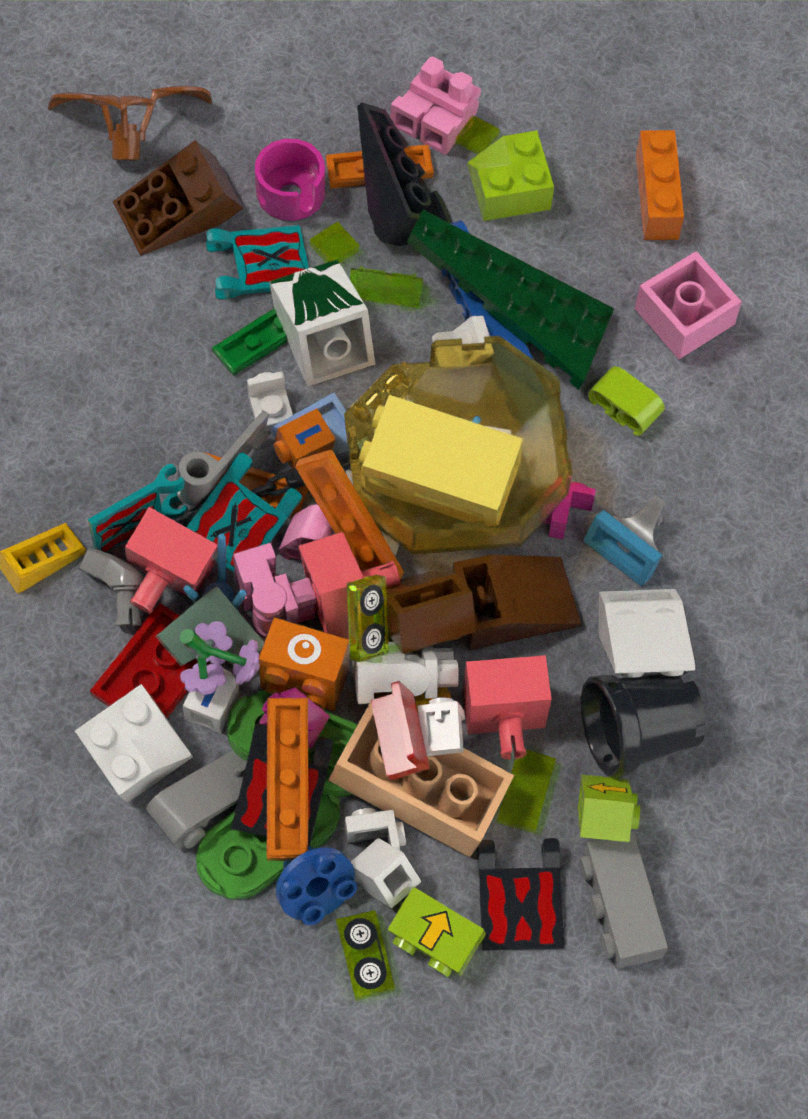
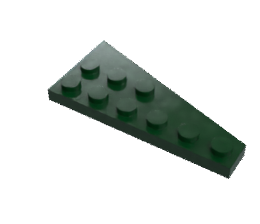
[407,210,615,390]

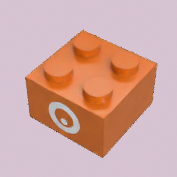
[258,617,350,711]

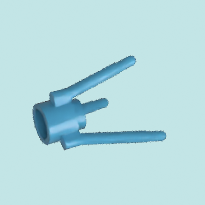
[183,534,247,611]

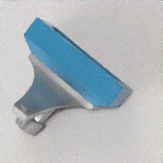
[583,496,666,587]

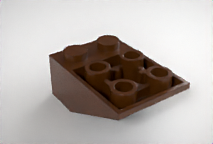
[112,140,243,255]
[452,555,582,650]
[375,571,476,654]

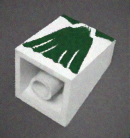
[269,259,375,387]

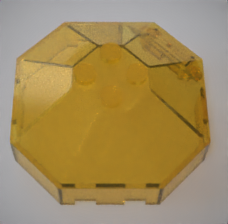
[344,336,573,555]

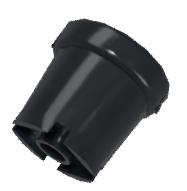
[580,671,706,779]

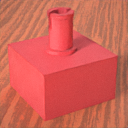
[125,507,218,614]
[298,532,401,645]
[462,655,552,760]

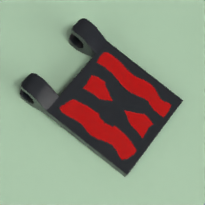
[231,723,333,846]
[477,838,564,951]

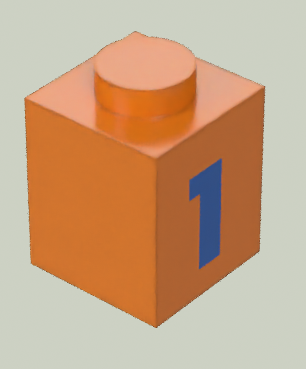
[273,408,336,469]

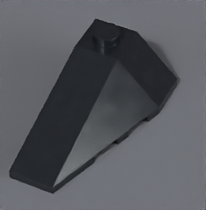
[357,102,453,246]

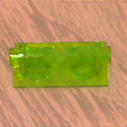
[350,265,424,308]

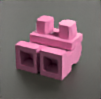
[390,56,481,155]
[233,543,316,638]

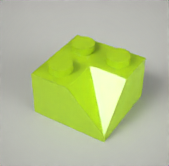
[467,130,554,221]

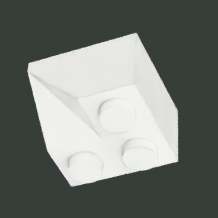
[75,684,193,802]

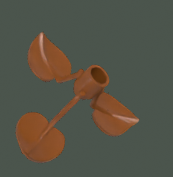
[48,85,212,160]

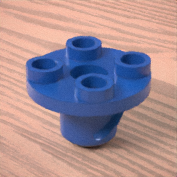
[276,846,357,925]

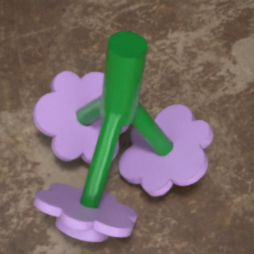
[180,621,260,694]

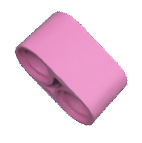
[279,505,335,564]

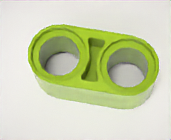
[588,366,665,436]

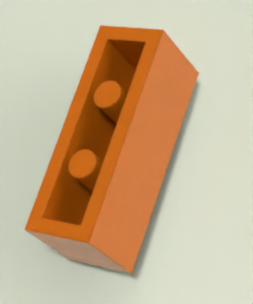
[636,130,684,240]

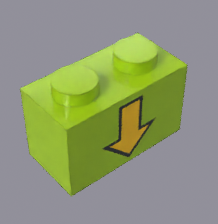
[577,774,640,842]
[387,887,486,977]

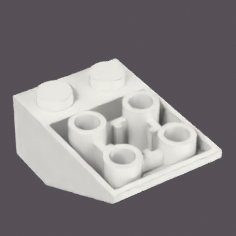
[599,589,695,678]

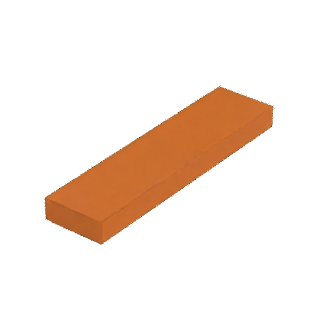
[295,449,404,580]
[267,698,308,861]

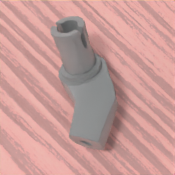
[79,546,144,626]

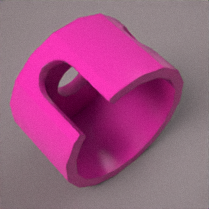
[255,139,325,221]

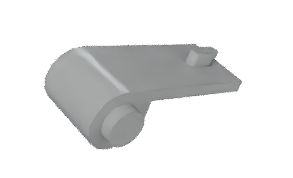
[177,410,270,506]
[146,750,247,849]

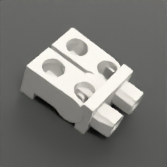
[352,642,458,704]

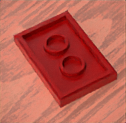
[90,603,211,718]

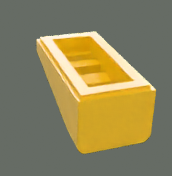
[0,523,86,594]

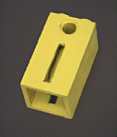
[359,395,523,531]

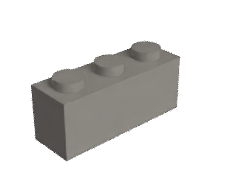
[579,832,668,969]

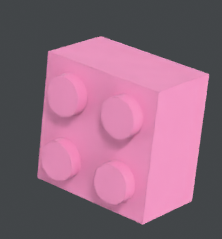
[635,251,742,359]

